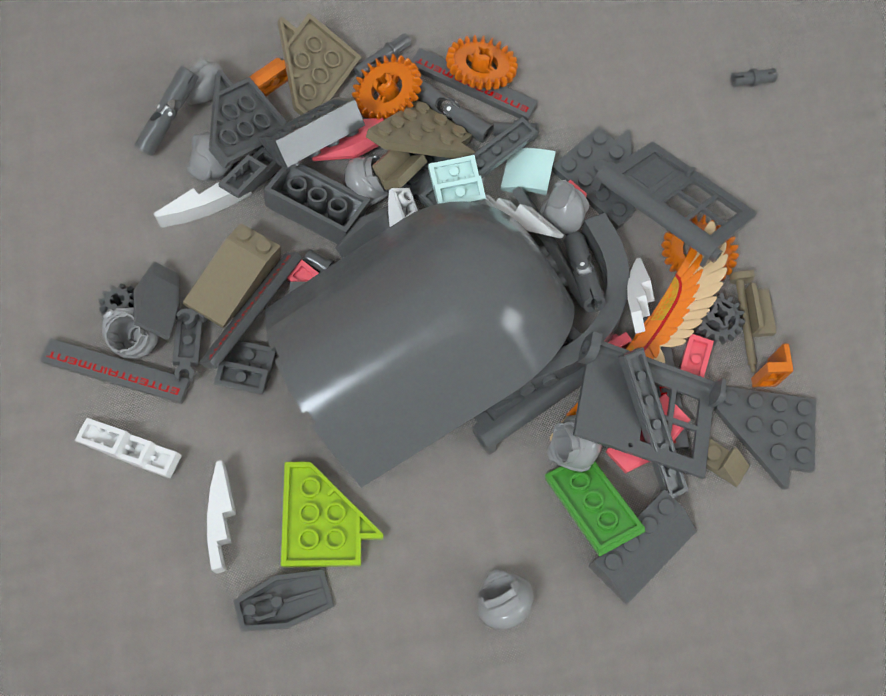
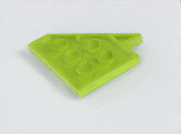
[281,462,384,567]

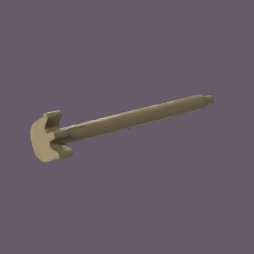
[729,270,757,373]

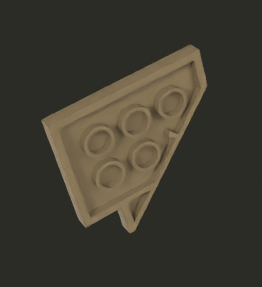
[277,13,362,115]
[366,100,475,159]

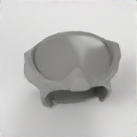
[185,56,223,105]
[186,132,234,181]
[345,155,390,205]
[539,180,589,235]
[102,307,159,359]
[547,415,602,472]
[477,569,534,630]

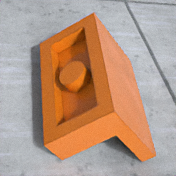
[249,58,288,96]
[751,343,793,387]

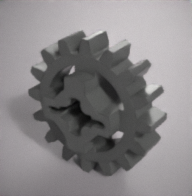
[695,293,745,345]

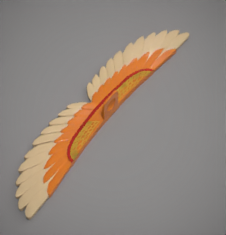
[549,221,728,441]

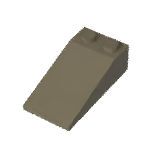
[183,223,281,328]

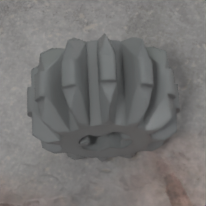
[98,283,134,315]

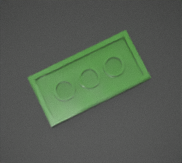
[545,462,645,557]

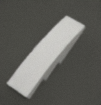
[153,182,252,228]
[476,194,564,238]
[627,258,655,334]
[75,418,182,479]
[207,460,236,574]

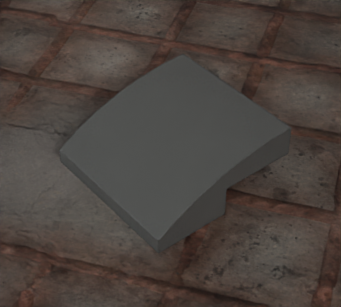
[214,340,277,395]

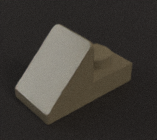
[706,438,750,487]

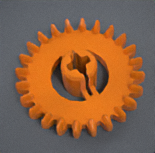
[446,35,518,90]
[352,54,422,120]
[661,215,739,281]

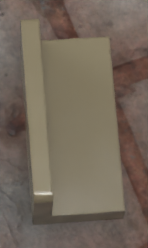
[372,150,427,190]
[745,283,777,337]

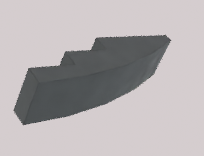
[218,147,283,198]

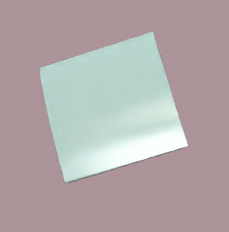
[500,148,556,195]
[428,155,486,204]

